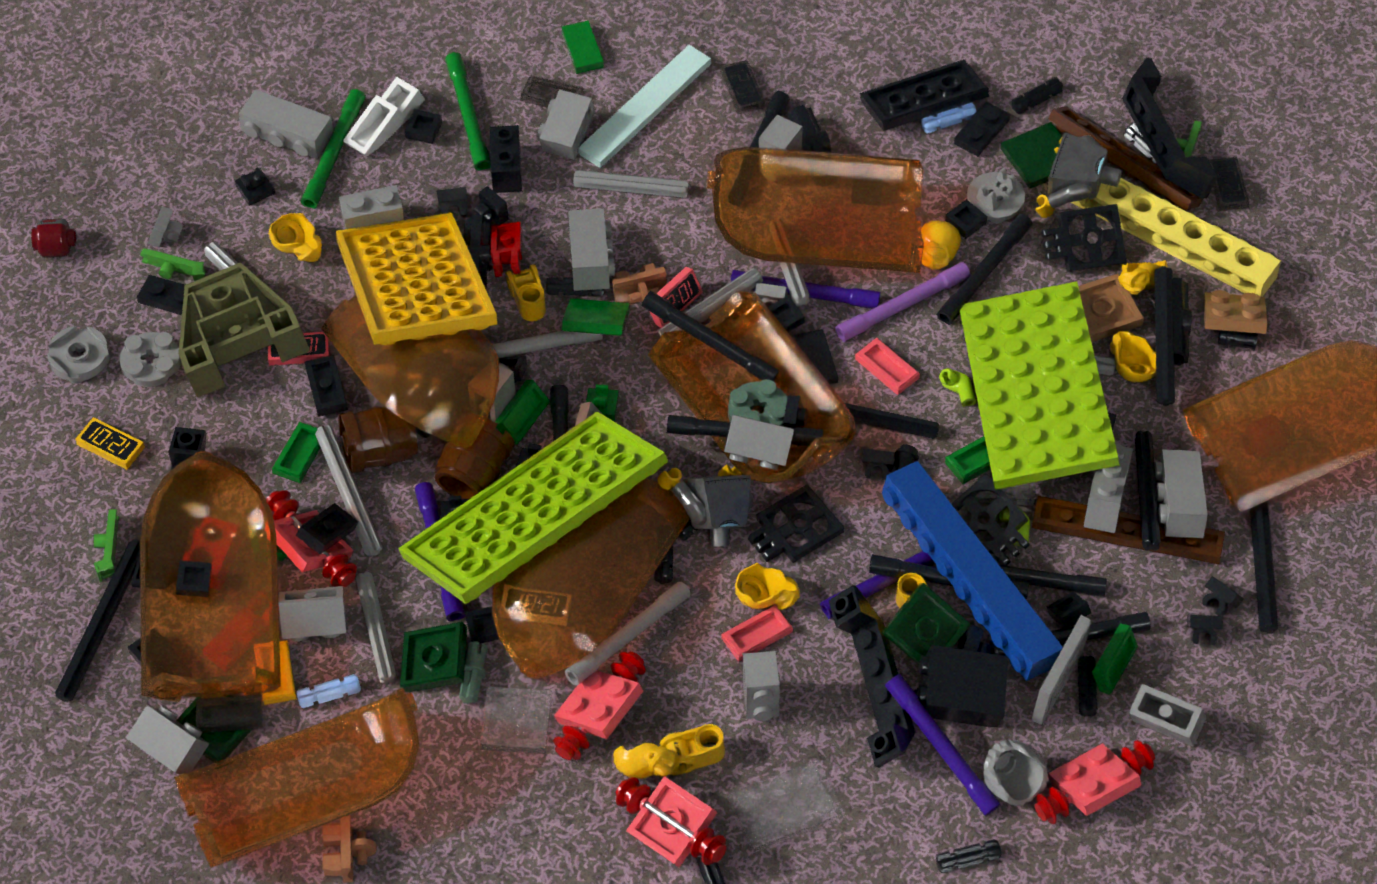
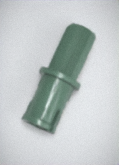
[459,641,488,704]

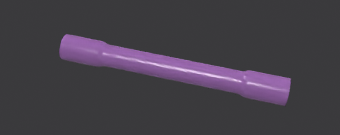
[835,262,971,342]

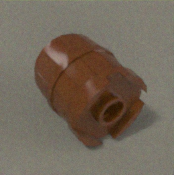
[338,404,418,473]
[435,414,515,499]

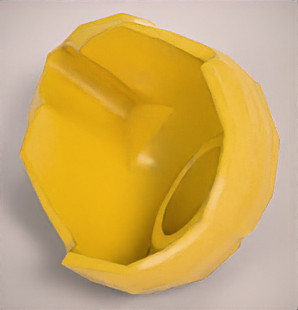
[268,213,322,262]
[917,220,961,270]
[1118,260,1168,294]
[1110,331,1156,383]
[735,563,800,609]
[613,743,675,779]

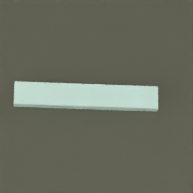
[578,45,711,168]

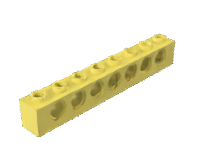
[1071,177,1281,297]

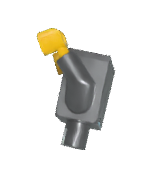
[1035,132,1122,218]
[657,464,754,547]

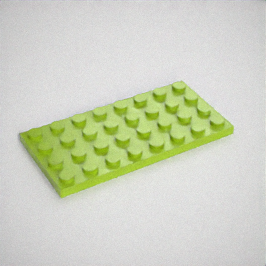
[959,281,1120,490]
[398,411,668,604]

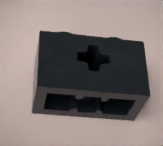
[490,125,522,193]

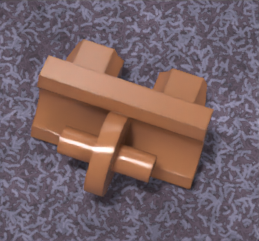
[612,263,667,309]
[322,814,377,883]

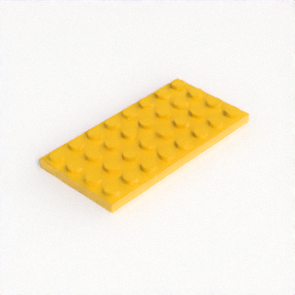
[336,213,498,346]

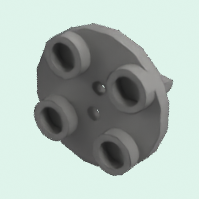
[966,168,1025,224]

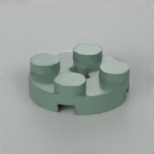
[728,379,787,426]

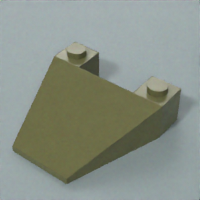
[178,262,310,398]

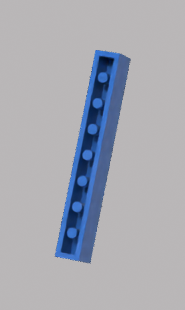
[882,461,1063,682]

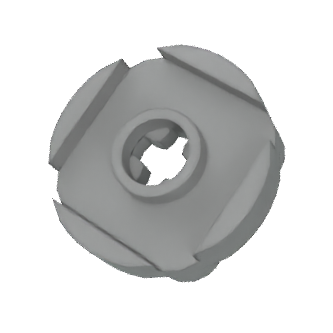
[47,326,110,384]
[119,332,181,387]

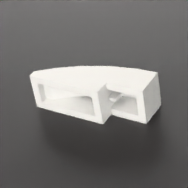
[343,77,425,156]

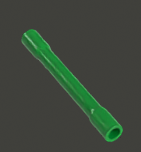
[445,52,491,171]
[301,89,366,209]

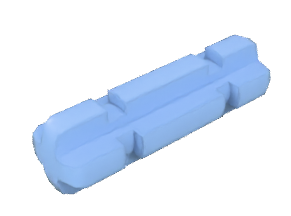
[921,103,977,133]
[297,674,361,708]

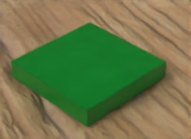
[562,298,630,336]

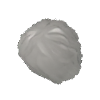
[983,739,1049,806]

